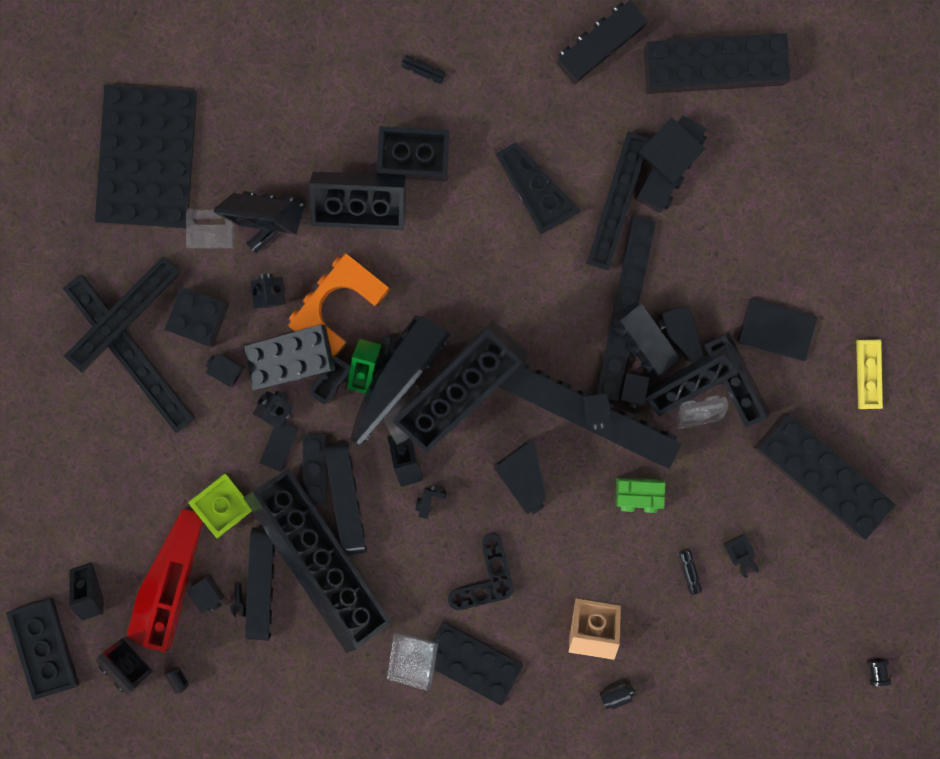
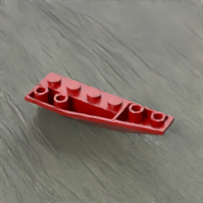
[127,508,203,652]

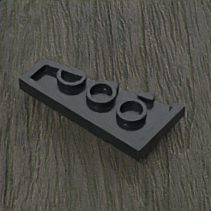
[496,142,581,235]

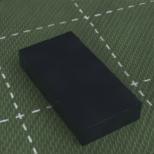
[259,423,299,472]

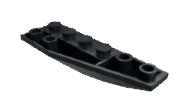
[350,315,451,445]

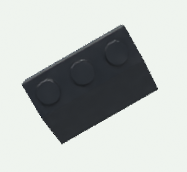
[214,191,304,235]

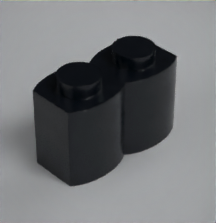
[310,356,351,404]

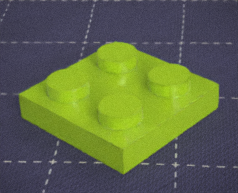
[188,474,252,539]

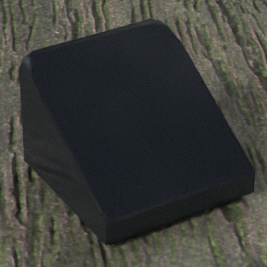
[164,666,189,694]

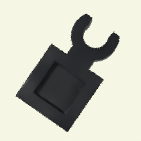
[723,534,759,578]

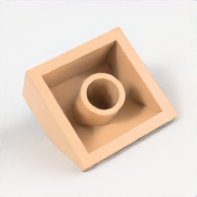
[569,598,621,660]

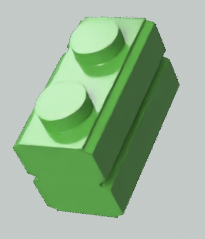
[615,478,665,513]

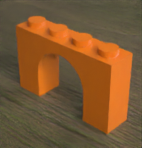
[288,253,391,357]

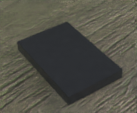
[737,299,818,361]

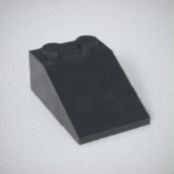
[96,638,153,695]

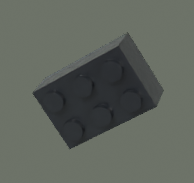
[377,126,450,181]

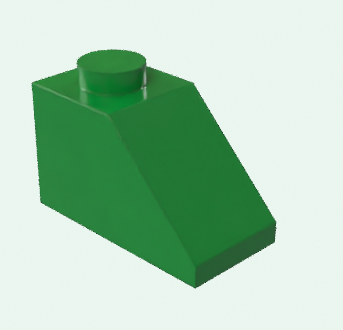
[347,339,382,394]

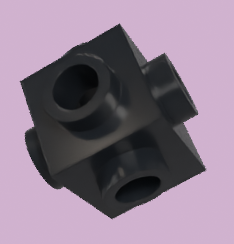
[250,273,286,309]
[252,391,293,430]

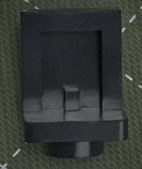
[415,485,447,519]

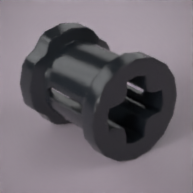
[867,658,891,686]

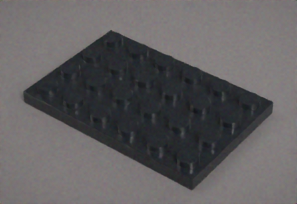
[95,84,197,229]

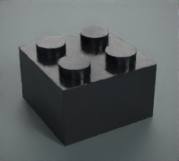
[165,287,230,347]

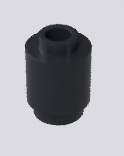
[599,679,636,710]

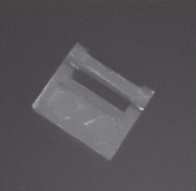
[186,207,234,249]

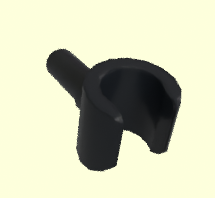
[230,584,246,618]

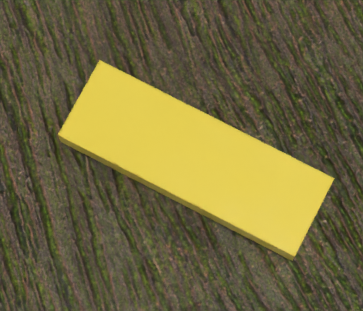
[856,340,883,409]

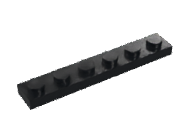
[586,131,650,271]
[63,257,181,373]

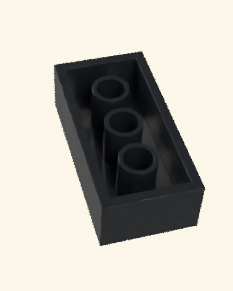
[309,172,406,230]

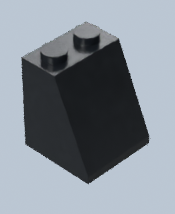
[493,439,546,514]

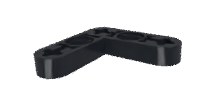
[448,533,513,610]

